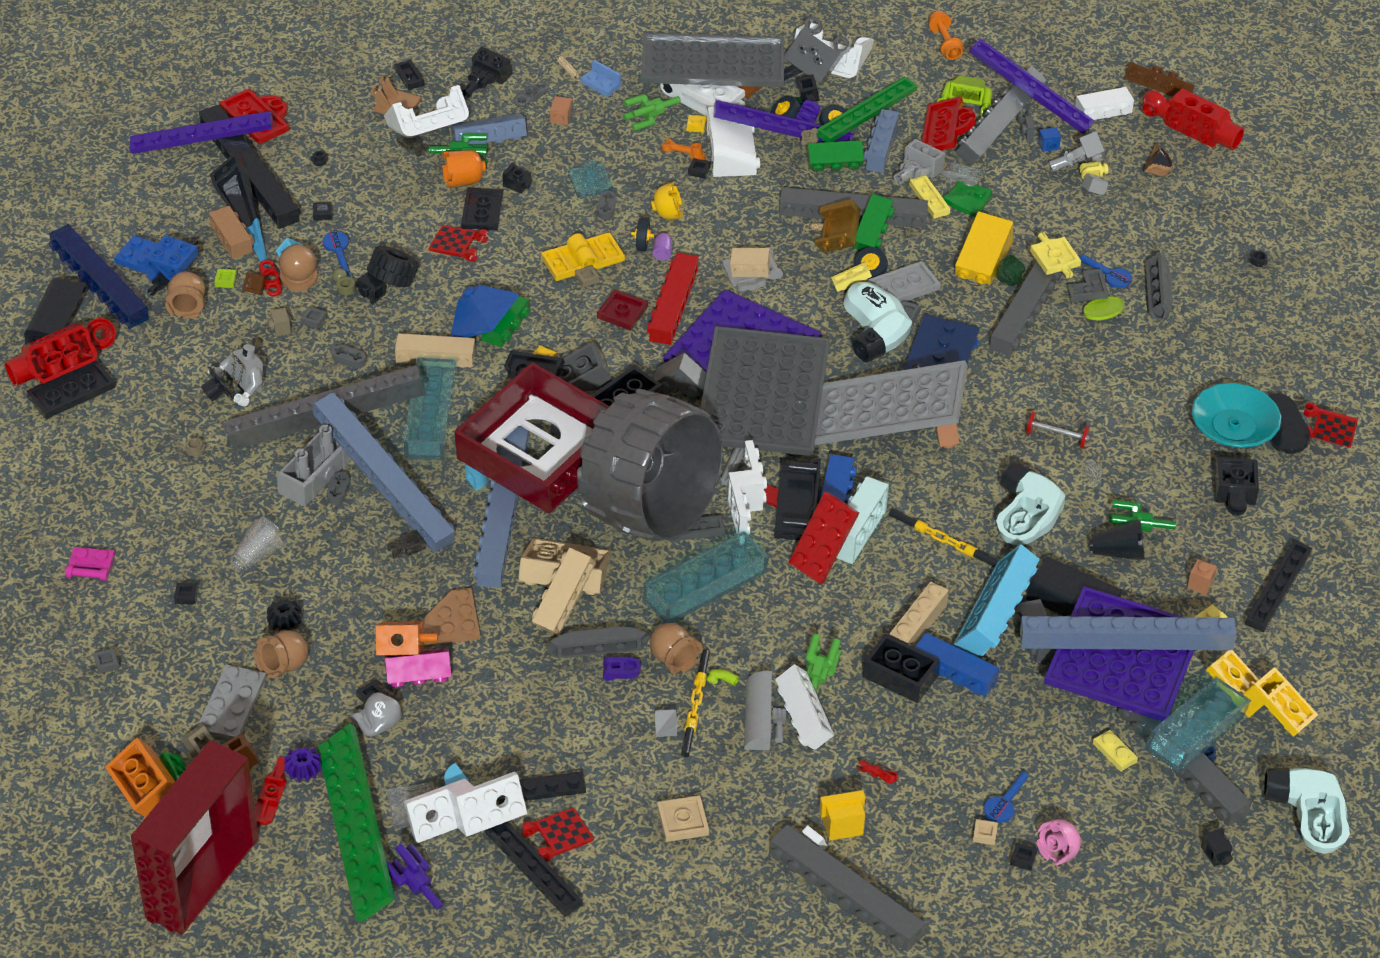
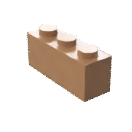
[209,206,254,259]

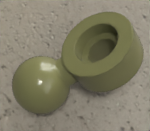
[332,268,356,295]

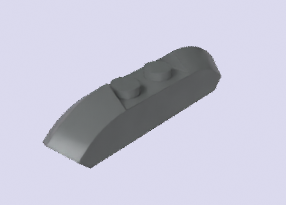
[1146,252,1173,321]
[545,627,651,659]

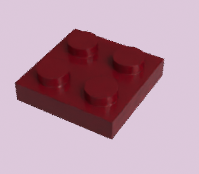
[597,290,648,331]

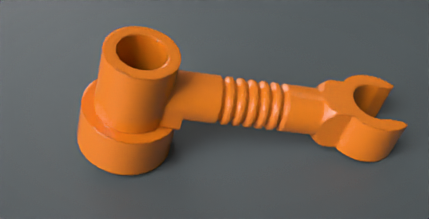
[661,139,706,161]

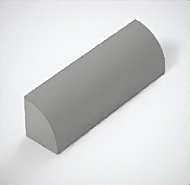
[744,671,772,750]

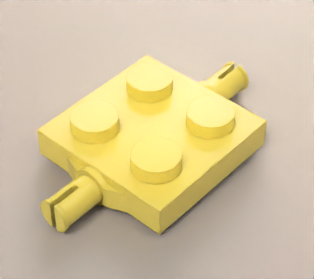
[1030,232,1081,279]

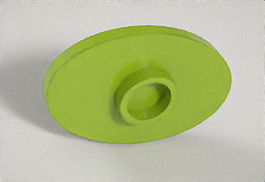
[1083,297,1124,320]

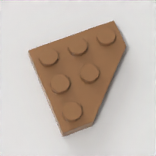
[421,588,480,646]

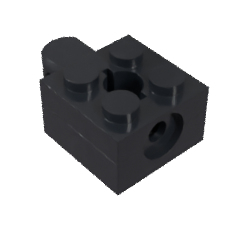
[1214,457,1259,516]

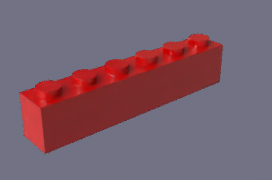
[647,253,699,345]

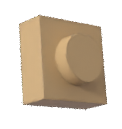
[973,819,998,845]

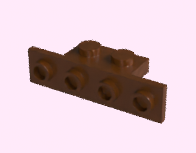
[1124,62,1195,96]

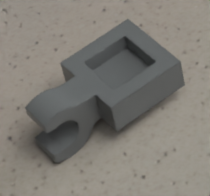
[1017,112,1035,141]

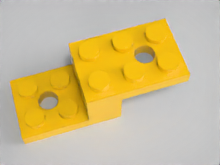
[1206,650,1318,737]

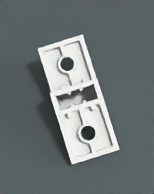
[727,440,767,543]
[404,772,527,843]

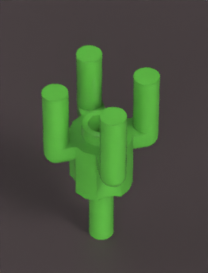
[623,94,681,131]
[805,634,841,692]

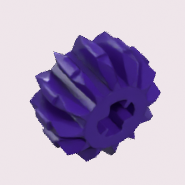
[796,99,821,123]
[284,745,321,783]

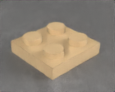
[657,795,709,842]

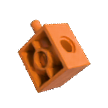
[375,621,438,655]

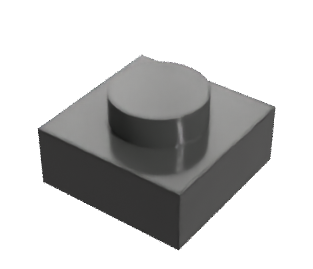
[902,301,921,325]
[301,306,327,329]
[93,648,119,674]

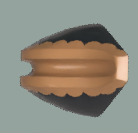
[1144,143,1173,177]

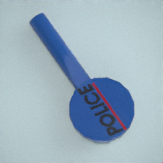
[323,231,350,275]
[1080,254,1132,288]
[984,772,1028,823]

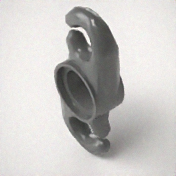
[514,81,549,107]

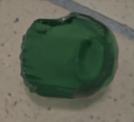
[996,254,1026,286]

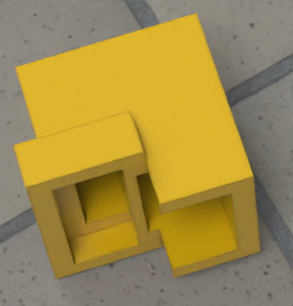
[819,790,865,841]

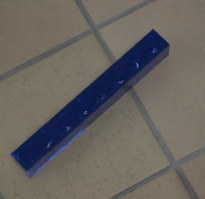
[49,224,149,329]

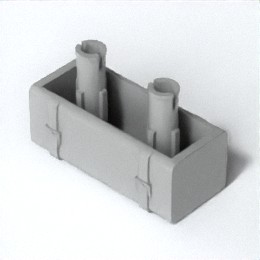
[277,425,351,507]

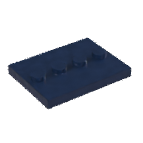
[904,314,980,370]

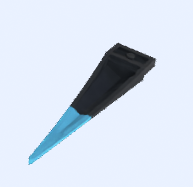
[210,152,269,268]

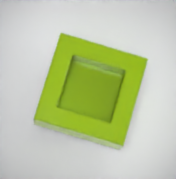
[215,269,237,288]

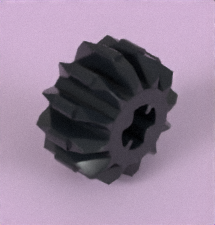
[267,598,302,632]

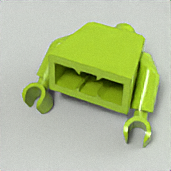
[937,76,992,118]

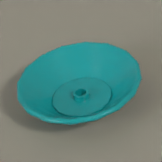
[1191,383,1282,448]

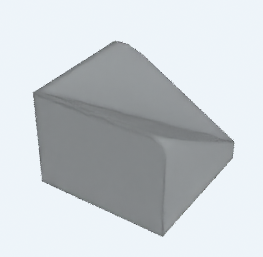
[1082,173,1109,195]
[654,709,677,737]

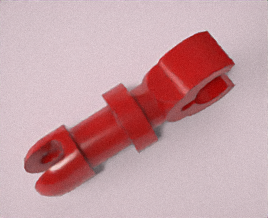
[857,760,898,784]

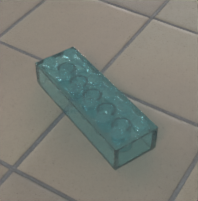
[404,358,457,460]
[643,531,768,623]
[1144,677,1251,773]

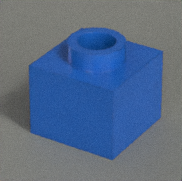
[1038,127,1061,152]

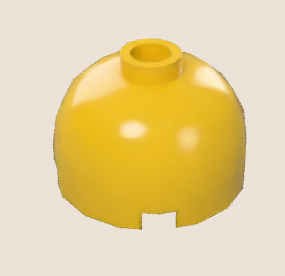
[651,182,683,220]

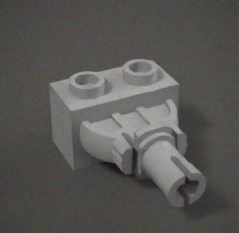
[1049,131,1105,171]
[894,139,945,185]

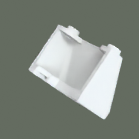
[794,23,874,78]
[384,85,469,138]
[707,106,760,177]

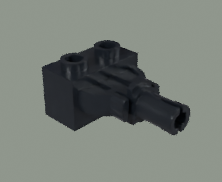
[461,46,513,98]

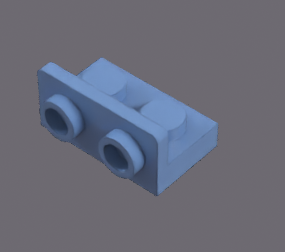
[580,60,621,97]

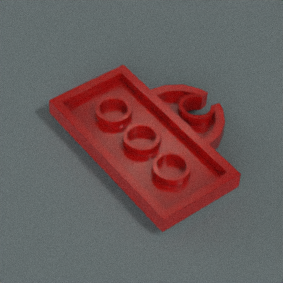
[219,88,289,145]
[922,96,976,151]

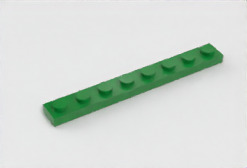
[817,76,918,142]

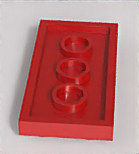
[788,492,860,584]

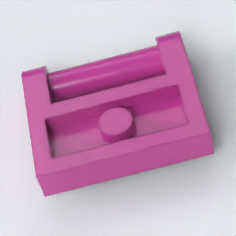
[65,547,115,581]

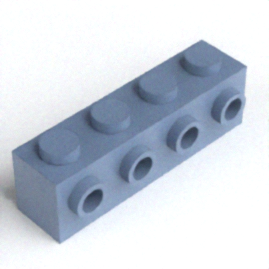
[864,109,899,173]
[451,113,527,144]

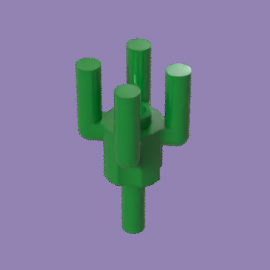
[429,133,488,166]
[1109,500,1176,532]

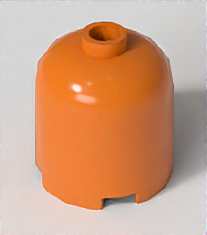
[442,150,486,188]

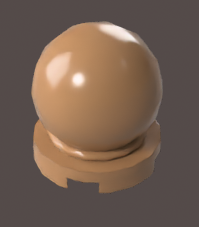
[279,244,318,292]
[165,271,205,319]
[650,623,703,675]
[253,630,308,678]

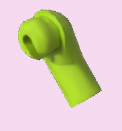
[706,669,739,686]

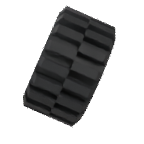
[367,246,419,287]

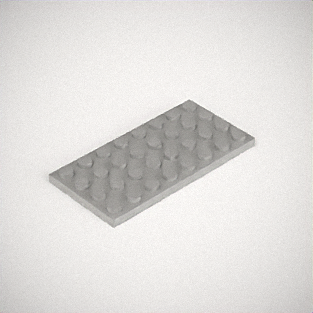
[815,360,968,445]

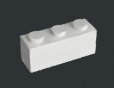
[1075,87,1134,120]

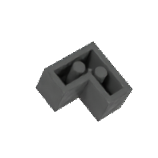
[654,353,707,399]

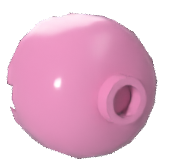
[1037,819,1081,865]

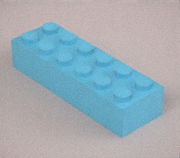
[953,544,1040,657]

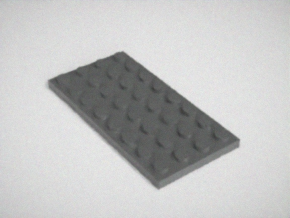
[641,32,784,88]

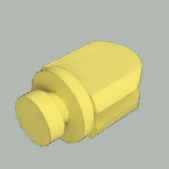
[1079,161,1108,180]

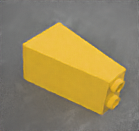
[955,212,1013,285]

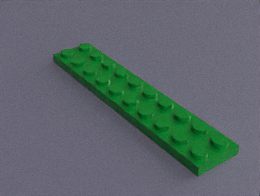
[317,723,395,922]

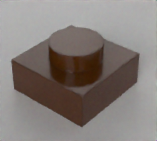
[242,272,266,295]

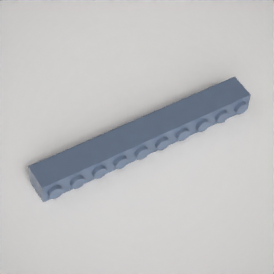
[313,392,455,553]
[473,427,529,588]
[1020,616,1236,650]

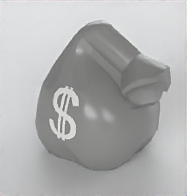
[350,692,402,737]

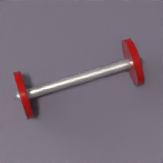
[1026,411,1090,449]

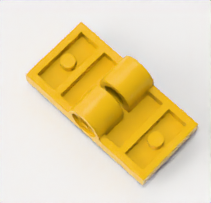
[541,232,625,281]

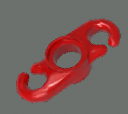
[259,259,282,297]

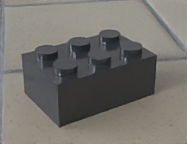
[863,634,940,703]

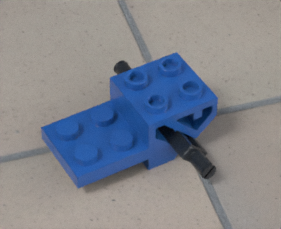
[114,235,199,296]

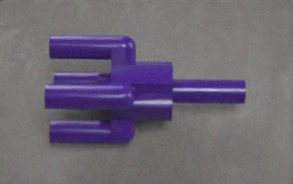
[386,843,444,910]

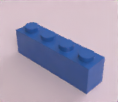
[820,454,857,504]
[914,633,1000,697]

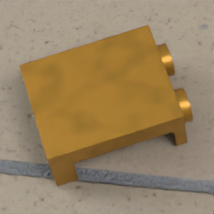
[814,199,861,253]

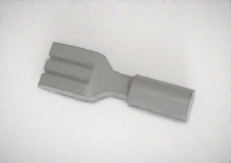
[773,707,786,743]

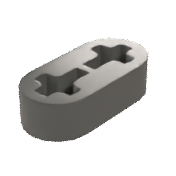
[597,191,616,220]
[331,345,366,369]
[327,471,350,505]

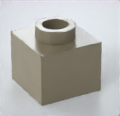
[268,308,291,337]
[181,726,215,757]

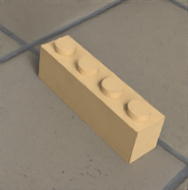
[395,333,475,368]
[532,547,596,636]
[889,582,949,647]

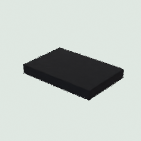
[461,188,504,231]

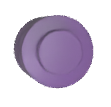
[653,233,672,261]

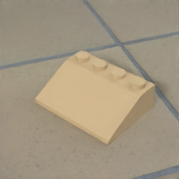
[518,538,613,595]

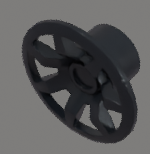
[200,366,234,402]

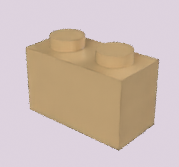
[730,248,771,277]

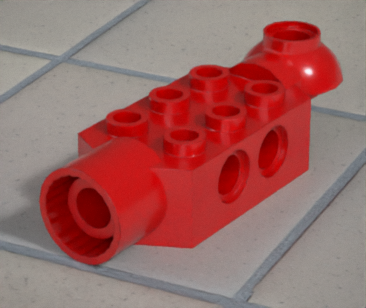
[1142,88,1245,151]
[4,318,116,387]

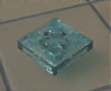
[568,160,613,198]

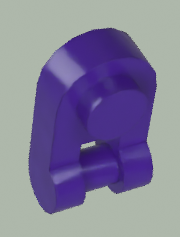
[603,657,641,681]

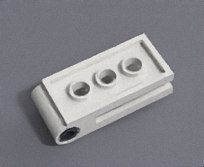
[660,84,745,116]

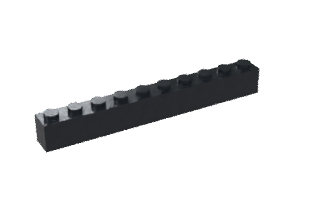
[199,105,300,229]

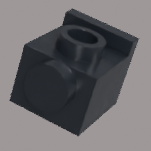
[502,163,532,194]
[355,272,386,304]
[1201,828,1233,867]

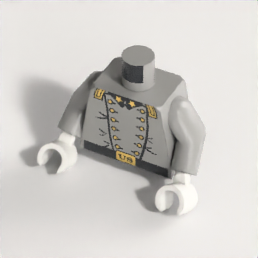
[208,344,263,406]

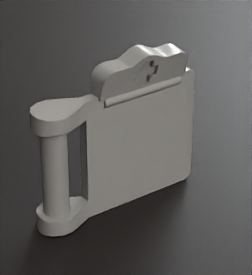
[723,247,783,291]

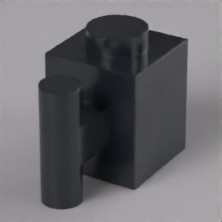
[796,74,820,104]

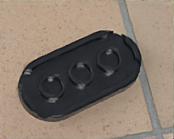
[1268,394,1311,454]

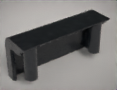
[24,278,86,345]
[774,458,821,541]
[1026,557,1122,616]

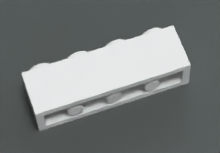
[775,664,834,750]

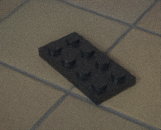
[26,361,115,419]

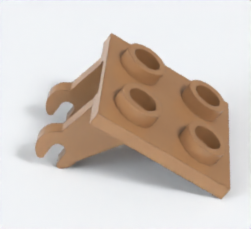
[371,76,421,115]

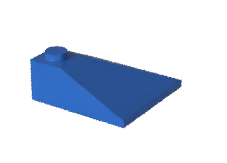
[450,285,519,338]

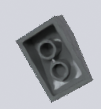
[559,341,613,391]

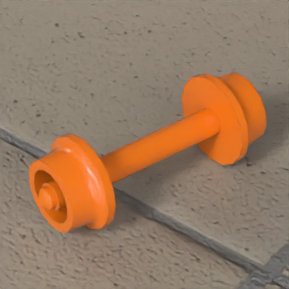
[929,11,963,60]

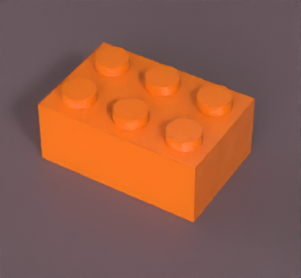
[105,738,175,818]

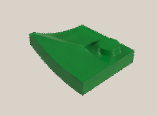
[943,180,992,217]

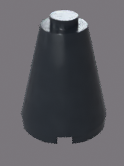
[1089,520,1145,560]

